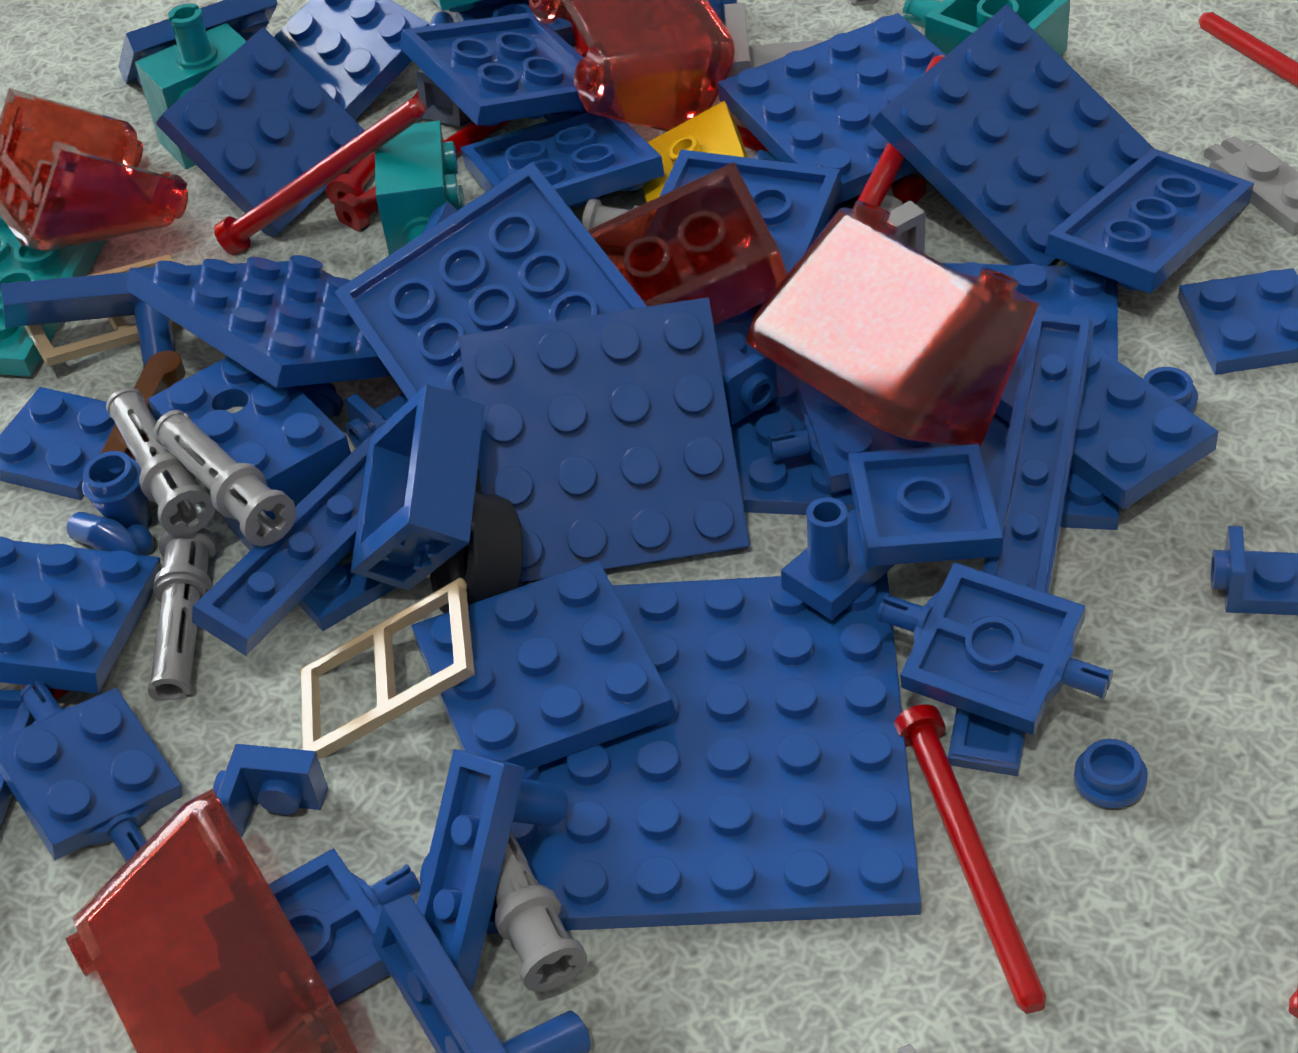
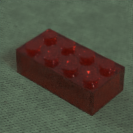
[587,162,792,325]

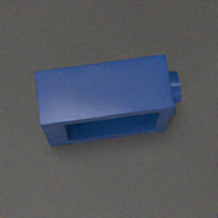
[350,384,485,591]

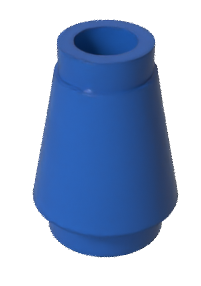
[82,451,152,529]

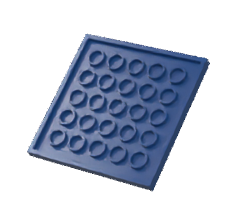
[486,572,921,934]

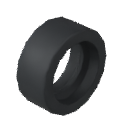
[430,494,523,613]

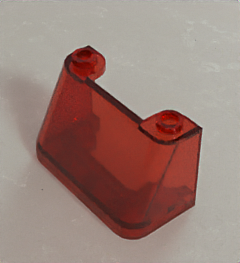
[529,0,735,132]
[0,88,188,252]
[746,201,1039,447]
[65,789,358,1053]

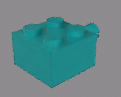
[902,0,1070,56]
[135,3,246,170]
[375,120,465,255]

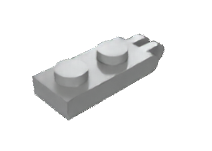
[1203,136,1298,236]

